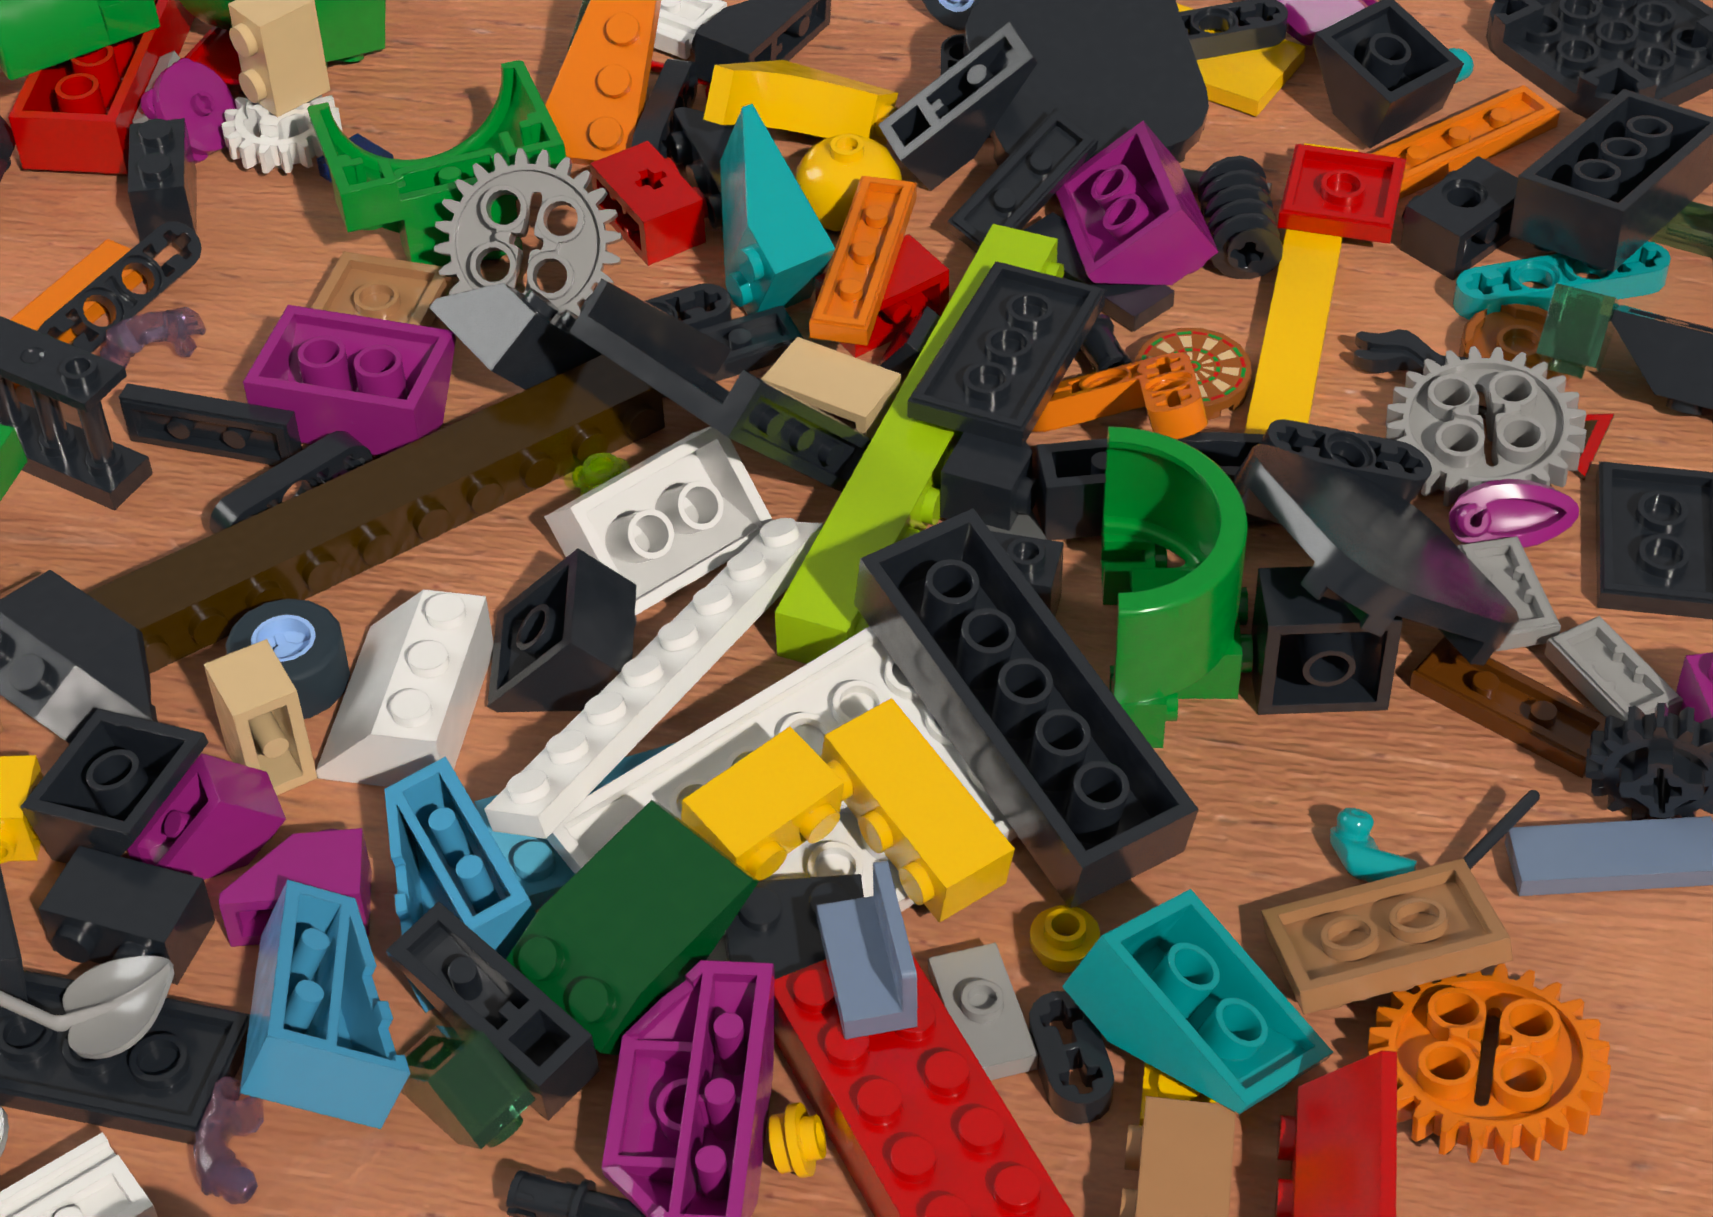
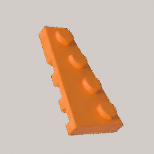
[545,0,662,165]

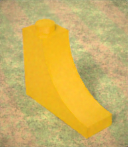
[703,60,898,146]

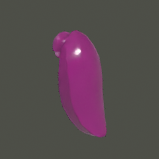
[1449,479,1579,549]

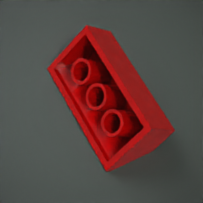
[1275,1050,1397,1217]

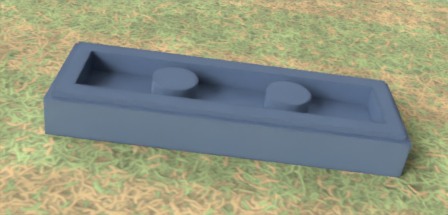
[1504,816,1713,896]

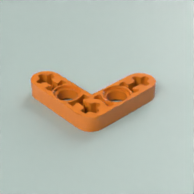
[1032,353,1208,439]

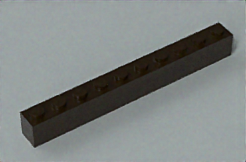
[86,355,665,674]

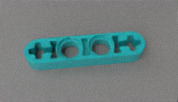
[1453,241,1671,320]

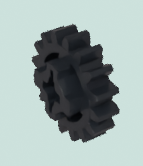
[1585,703,1713,820]

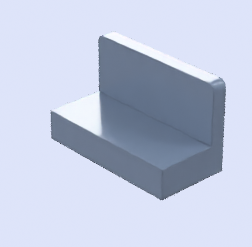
[817,860,918,1039]

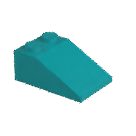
[720,103,836,315]
[1062,889,1333,1114]

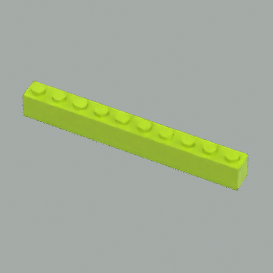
[775,224,1064,664]

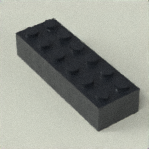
[854,508,1199,909]

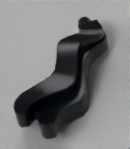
[1353,329,1468,375]

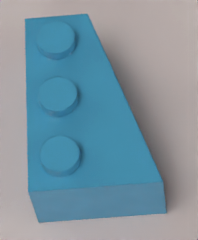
[384,756,536,1013]

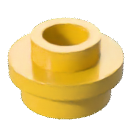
[1030,905,1100,973]
[769,1102,826,1178]

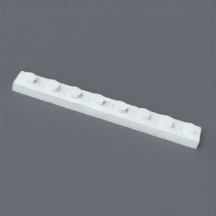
[484,518,823,839]

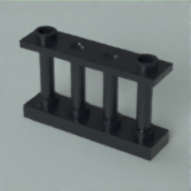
[0,316,153,511]

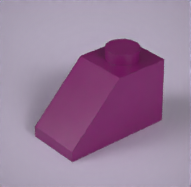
[127,753,286,880]
[219,828,372,947]

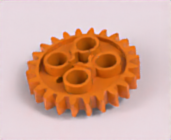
[1368,963,1611,1165]

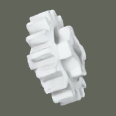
[222,95,342,174]

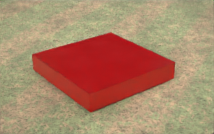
[1278,144,1406,244]

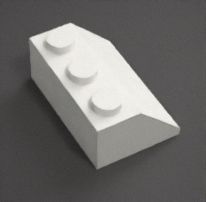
[544,426,773,615]
[316,589,494,787]

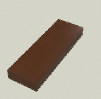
[1410,636,1606,778]

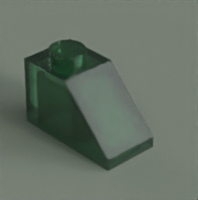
[1536,283,1619,379]
[401,1025,536,1149]

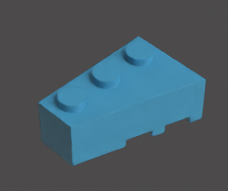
[240,880,410,1129]

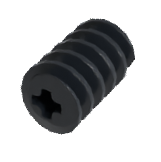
[1197,156,1283,279]

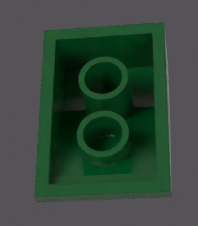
[506,800,759,1055]

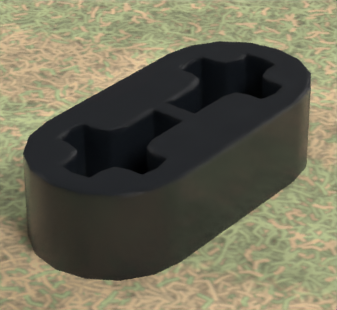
[1029,991,1114,1124]

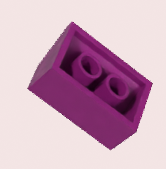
[1056,121,1218,285]
[243,305,456,456]

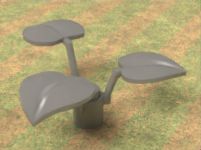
[0,956,174,1157]

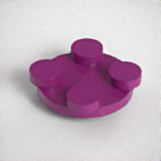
[141,58,237,164]

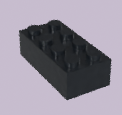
[1509,89,1713,272]

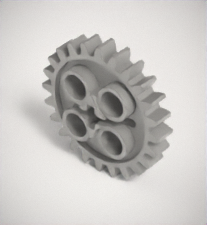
[434,148,623,317]
[1386,346,1587,507]

